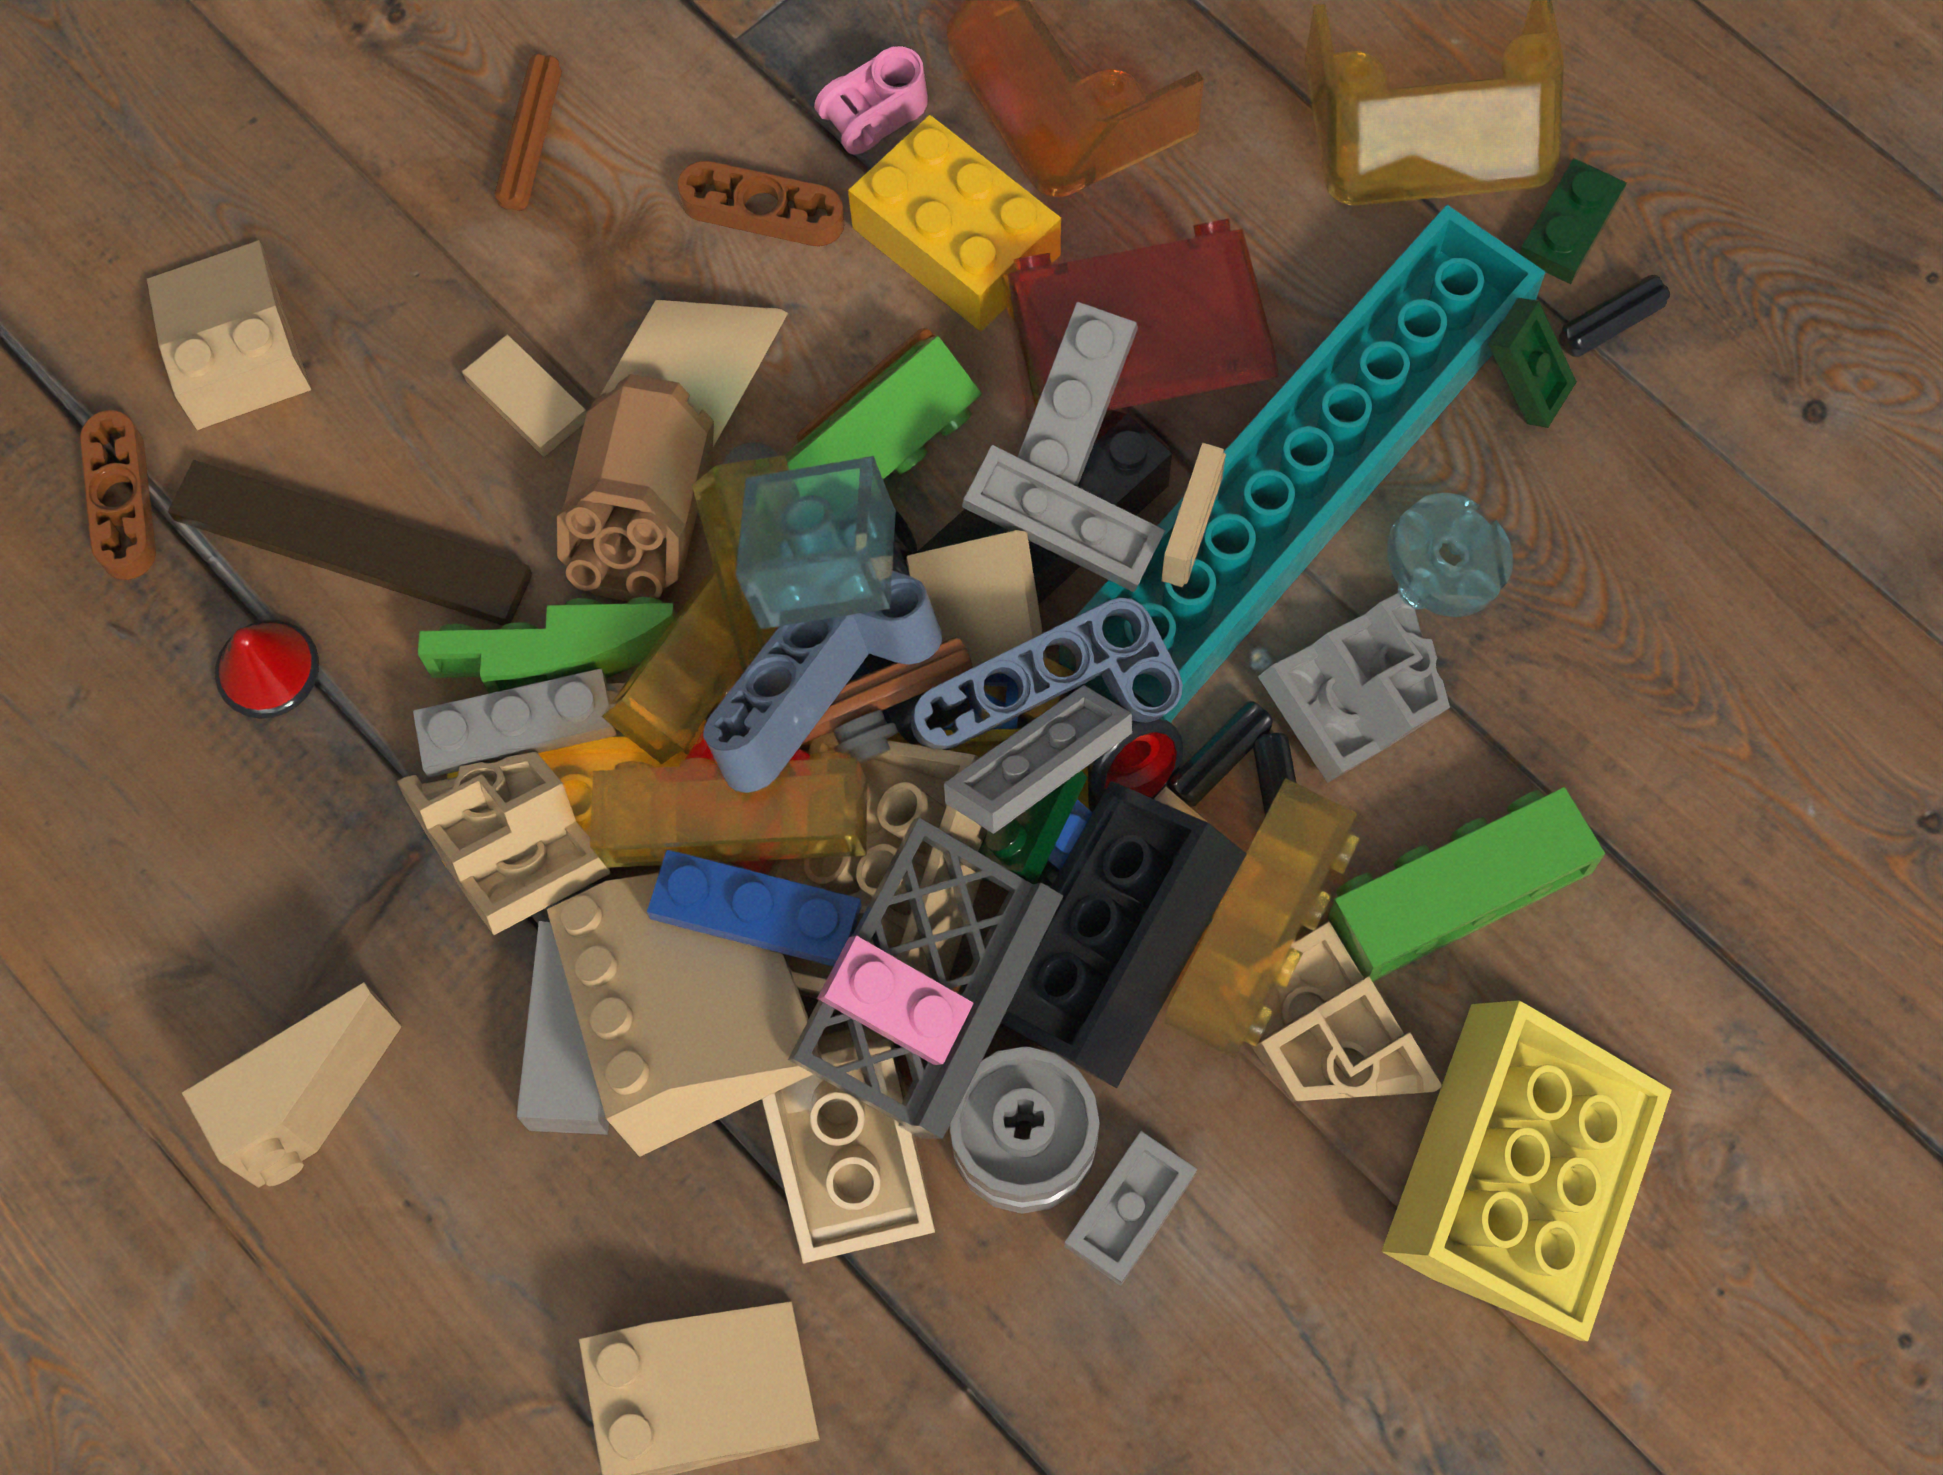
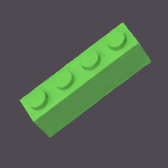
[739,336,982,552]
[1328,787,1605,982]

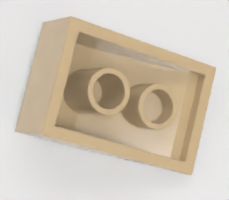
[147,240,311,430]
[182,982,402,1188]
[762,1026,935,1264]
[579,1301,820,1475]

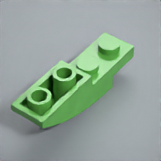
[418,597,681,694]

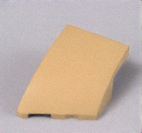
[600,300,788,447]
[397,752,611,935]
[1214,922,1443,1101]

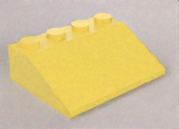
[1381,1000,1672,1341]

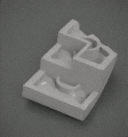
[1258,585,1450,783]

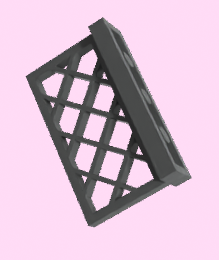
[788,817,1063,1139]

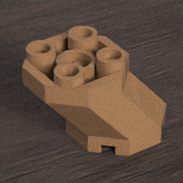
[557,374,714,601]

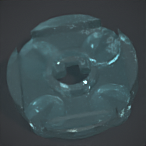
[1387,493,1513,617]

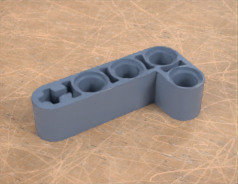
[703,559,942,793]
[910,598,1183,750]

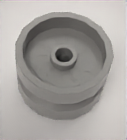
[949,1047,1100,1214]

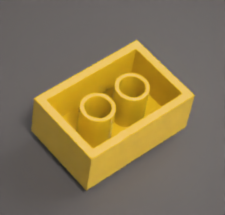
[848,115,1061,332]

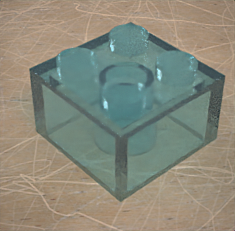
[736,456,895,629]

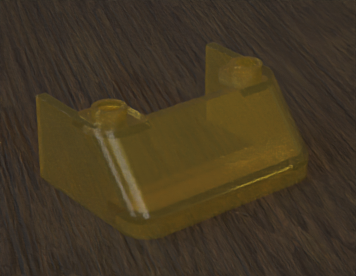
[1304,0,1564,205]

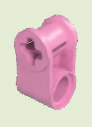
[814,46,928,155]

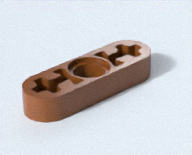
[678,161,845,246]
[80,410,156,580]

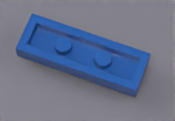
[647,850,862,967]

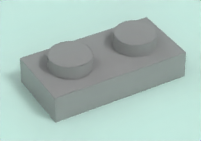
[1064,1131,1198,1286]

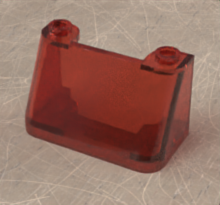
[1001,219,1279,420]

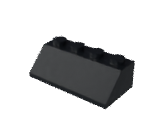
[917,409,1172,605]
[1000,781,1247,1088]

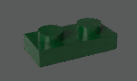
[1519,158,1627,284]
[1488,298,1577,428]
[978,770,1088,884]

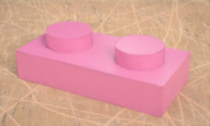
[817,936,974,1065]

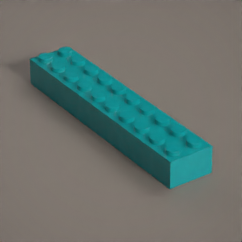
[1059,205,1546,723]

